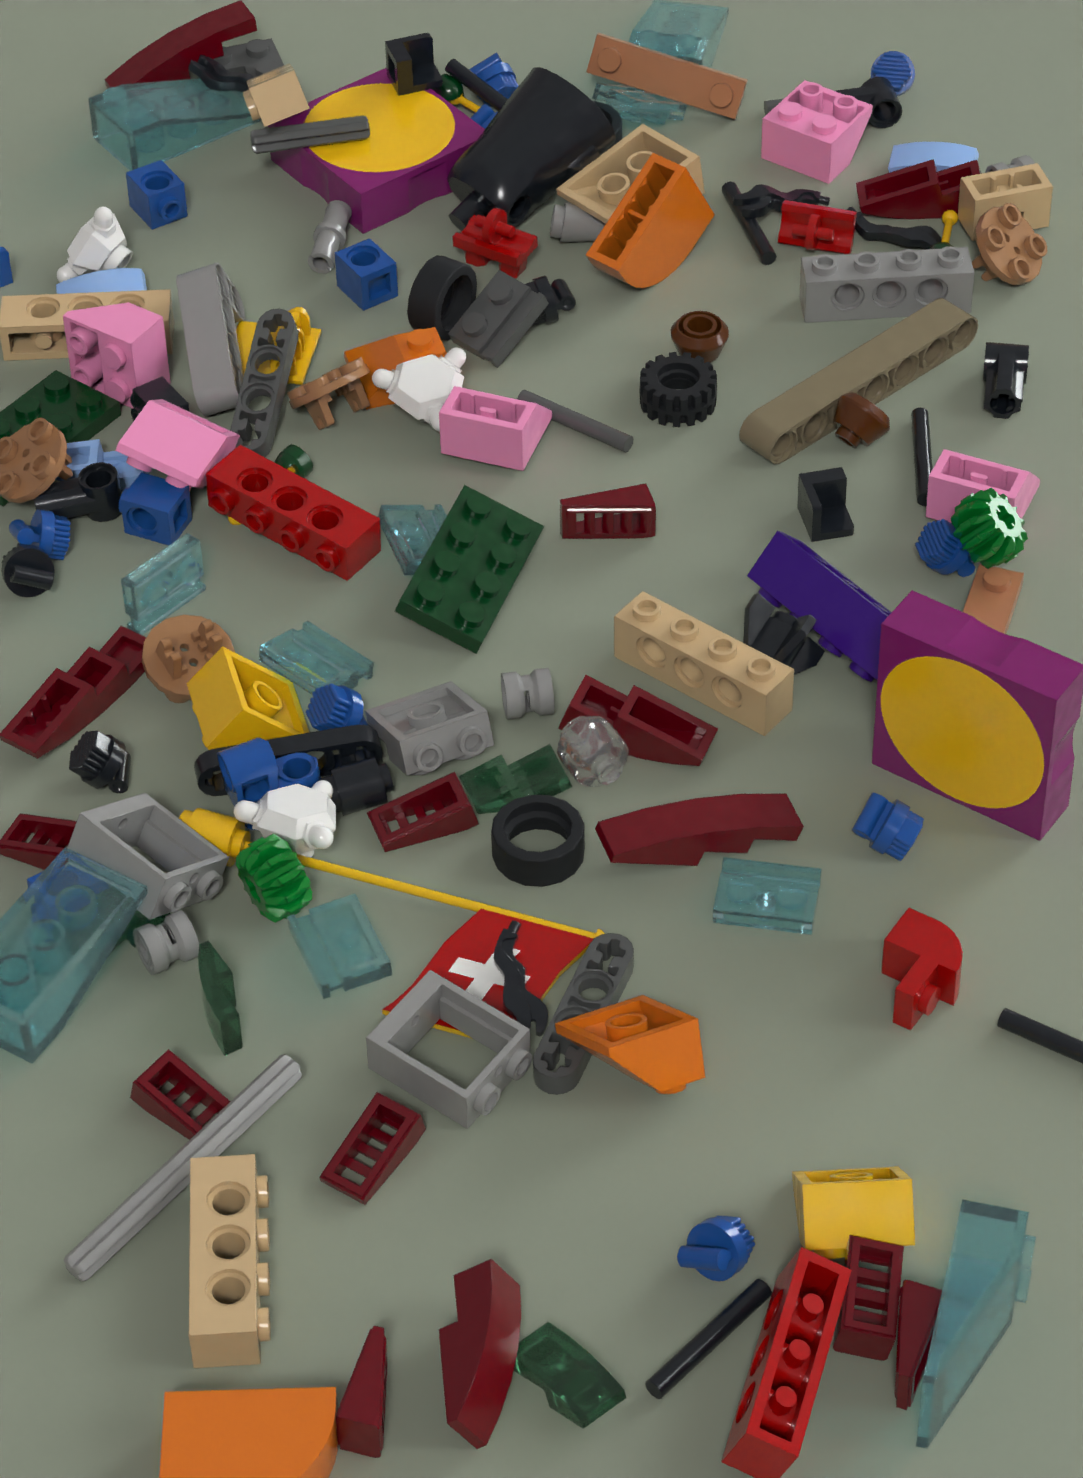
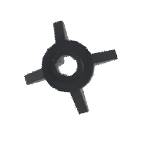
[743,593,825,675]

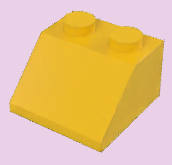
[186,646,310,750]
[792,1166,915,1259]

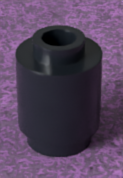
[319,756,394,816]

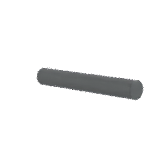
[517,390,634,452]

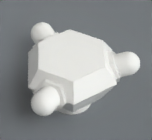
[57,206,133,282]
[372,347,466,432]
[234,780,336,858]

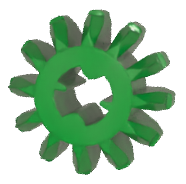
[951,488,1028,569]
[236,833,313,923]

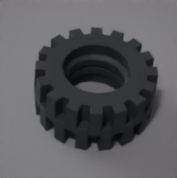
[639,352,717,427]

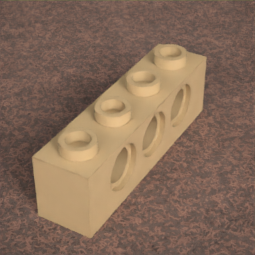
[242,63,310,127]
[0,289,174,361]
[614,591,794,736]
[189,1154,271,1368]

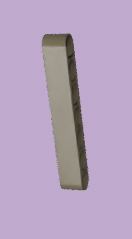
[739,298,978,464]

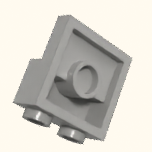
[365,681,494,775]

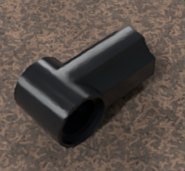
[836,77,903,128]
[983,342,1029,419]
[34,462,122,522]

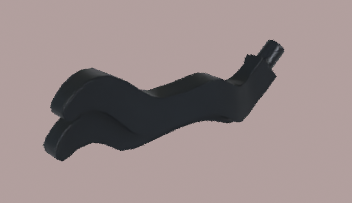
[188,55,254,92]
[733,184,830,218]
[847,207,941,249]
[494,920,548,1037]

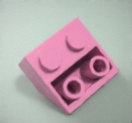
[761,80,873,184]
[63,302,171,408]
[439,386,552,471]
[115,399,240,491]
[926,449,1040,523]

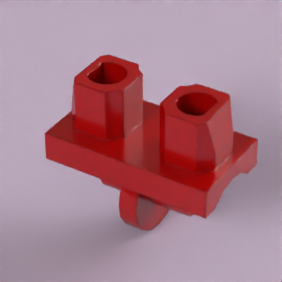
[778,200,857,254]
[452,208,538,279]

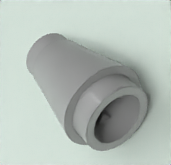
[550,202,605,243]

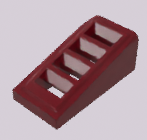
[560,483,656,539]
[367,771,479,852]
[0,813,77,870]
[130,1049,231,1140]
[319,1092,426,1205]
[833,1235,904,1361]
[895,1280,945,1410]
[336,1326,388,1458]

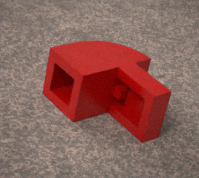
[882,908,963,1031]

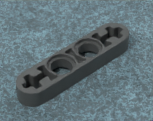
[230,308,299,457]
[533,933,634,1095]

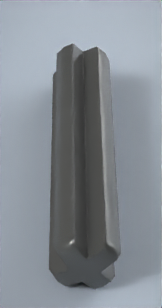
[250,115,370,154]

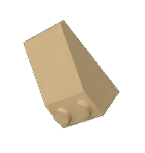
[556,124,705,224]

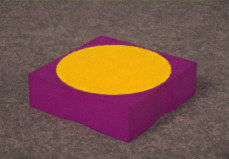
[268,68,485,234]
[872,590,1083,841]

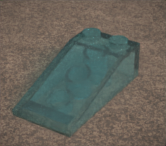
[625,0,729,94]
[88,78,262,171]
[0,847,148,1064]
[916,1199,1037,1449]

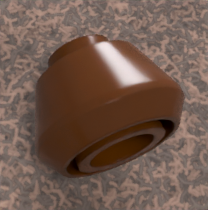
[671,311,729,363]
[833,392,890,449]

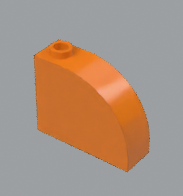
[586,153,715,288]
[159,1387,338,1478]

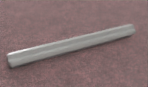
[64,1054,302,1282]

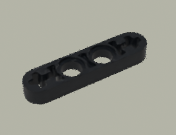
[194,724,383,796]

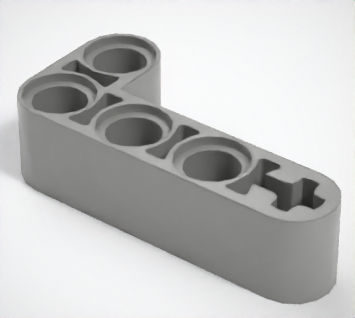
[176,263,245,417]

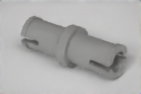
[308,200,352,274]

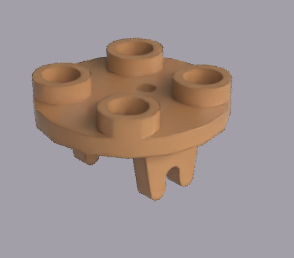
[972,203,1048,285]
[287,357,370,430]
[0,418,73,503]
[142,614,235,703]

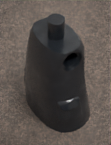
[447,67,616,231]

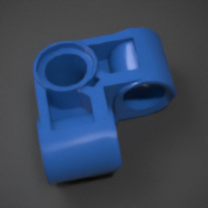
[217,737,320,830]

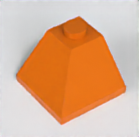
[344,327,447,410]
[555,995,705,1094]

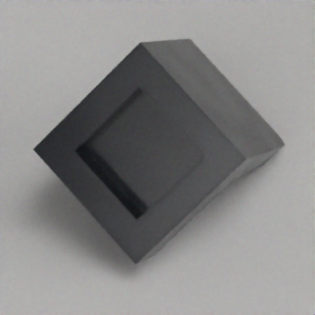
[385,33,443,96]
[797,467,854,542]

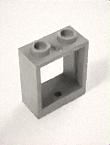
[65,793,229,920]
[366,970,532,1129]

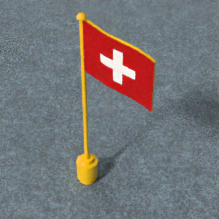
[179,808,605,1039]

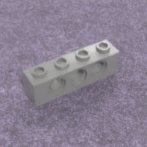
[799,246,974,323]

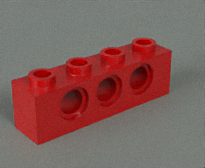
[206,444,381,581]
[721,1247,852,1478]

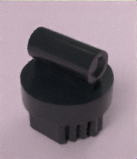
[525,275,576,326]
[1,543,55,597]
[69,730,131,793]

